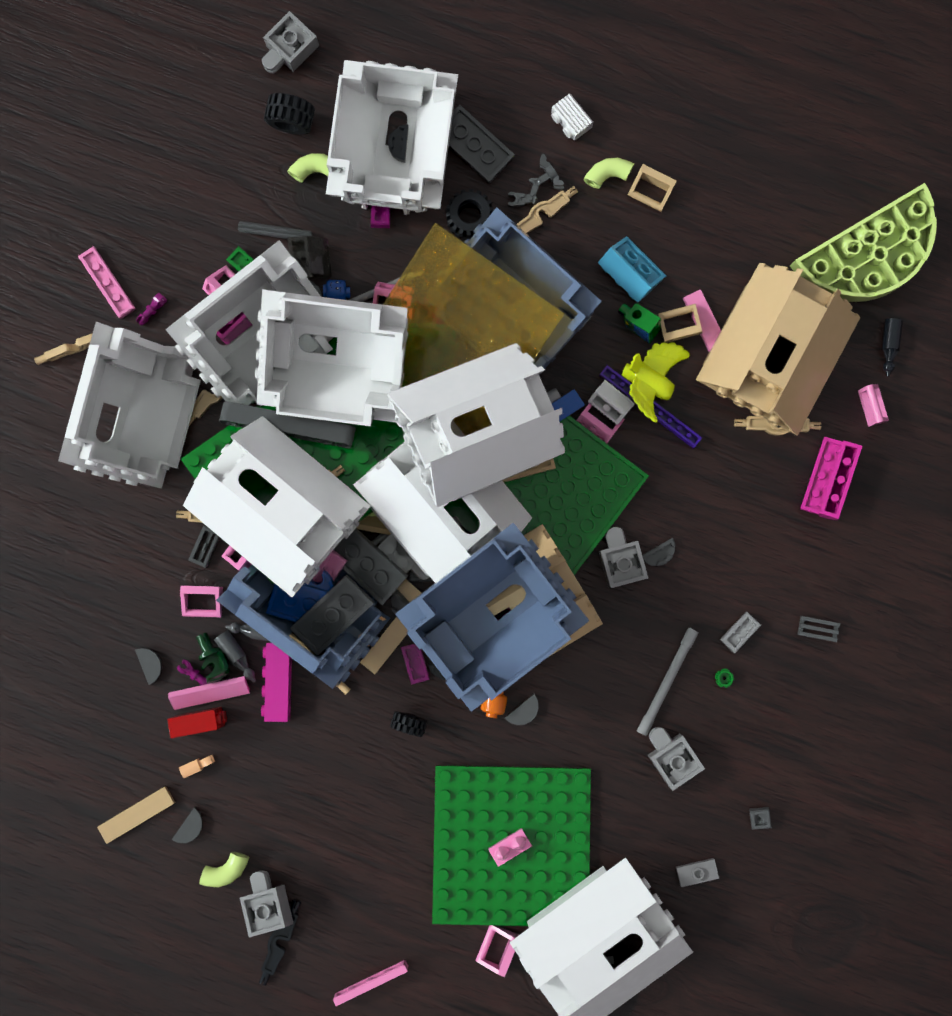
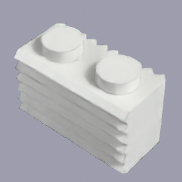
[551,93,593,141]
[588,380,635,425]

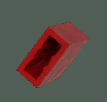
[167,707,227,738]

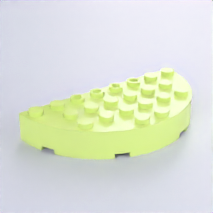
[790,183,937,302]

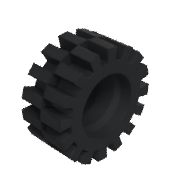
[390,711,428,737]

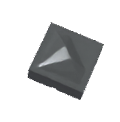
[749,807,772,830]

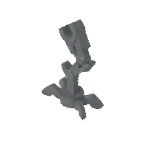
[508,154,564,208]

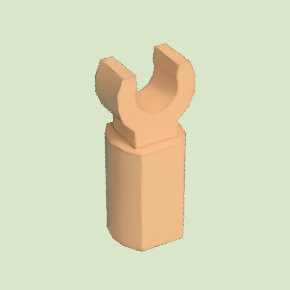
[179,755,215,778]

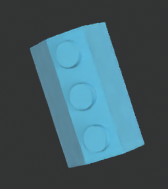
[598,236,666,303]

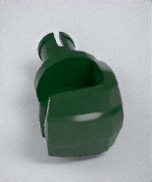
[196,633,230,684]

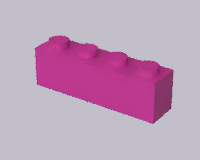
[261,642,292,722]

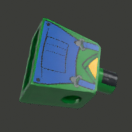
[618,303,661,344]

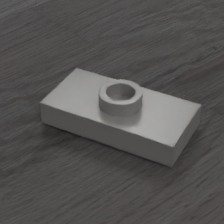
[720,612,761,653]
[676,858,719,887]

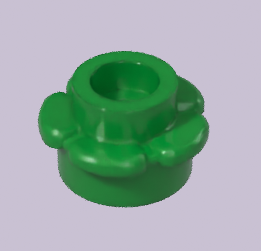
[715,668,734,688]

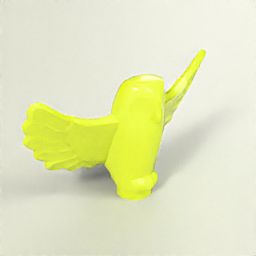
[621,342,690,423]

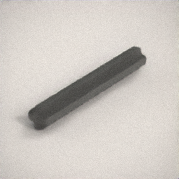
[238,221,313,242]

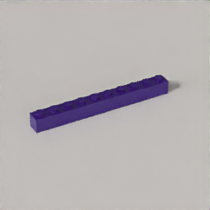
[599,365,702,448]

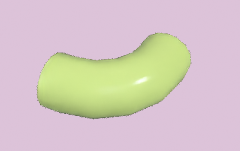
[287,153,329,183]
[584,158,634,189]
[199,852,249,888]

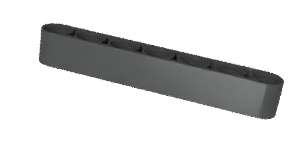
[219,402,356,448]

